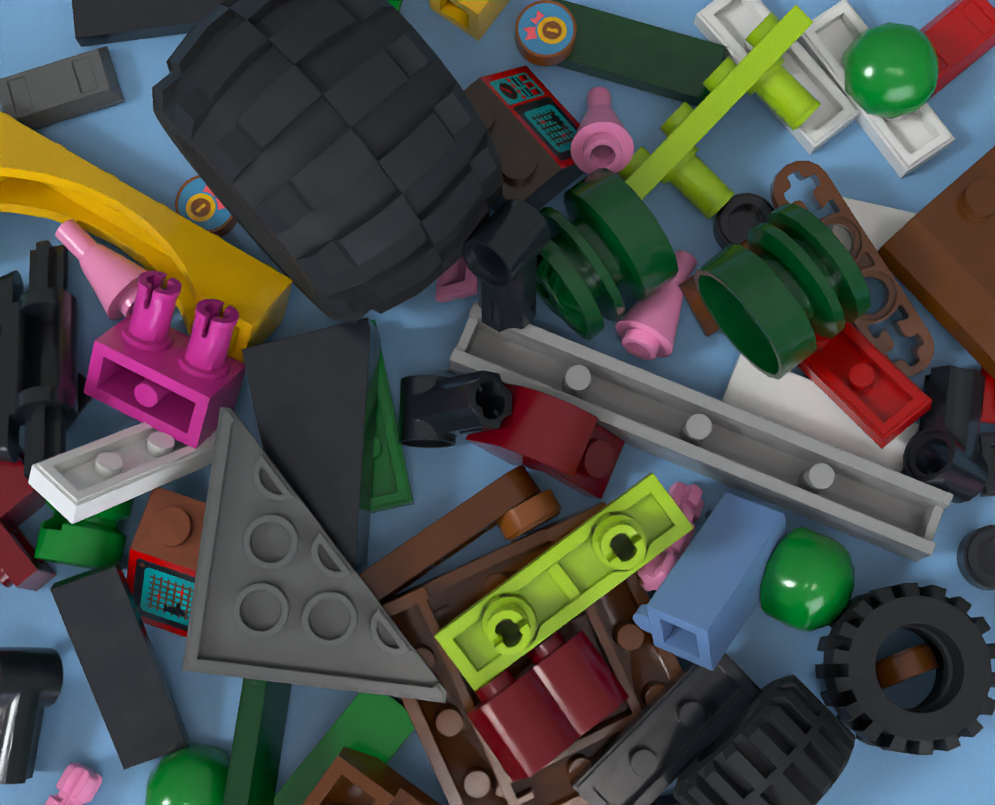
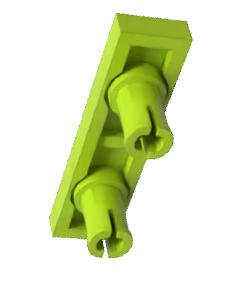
[617,5,821,220]
[434,472,694,691]

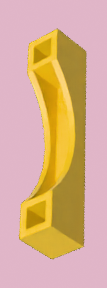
[0,111,293,364]

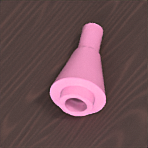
[570,87,634,174]
[55,219,148,320]
[615,250,697,360]

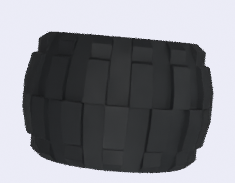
[152,0,503,324]

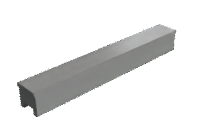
[448,301,953,562]

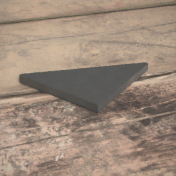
[182,407,447,703]

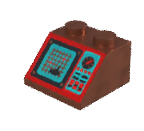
[126,487,206,638]

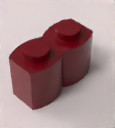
[466,630,629,782]

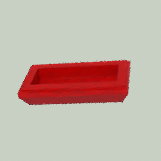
[920,0,995,99]

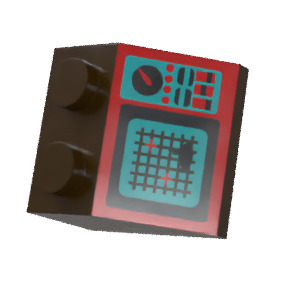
[464,65,585,211]

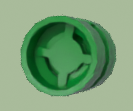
[33,497,135,569]

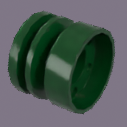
[536,168,679,340]
[694,203,871,380]

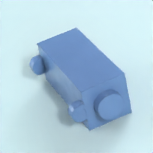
[633,492,787,671]

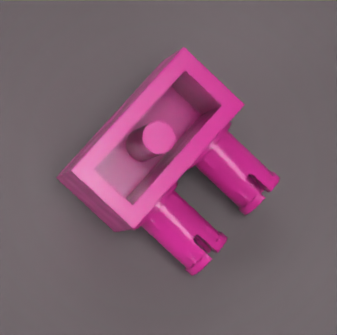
[83,270,246,449]

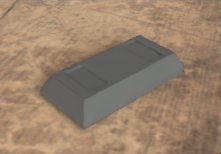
[0,46,125,130]

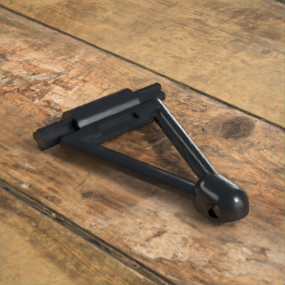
[0,240,79,480]

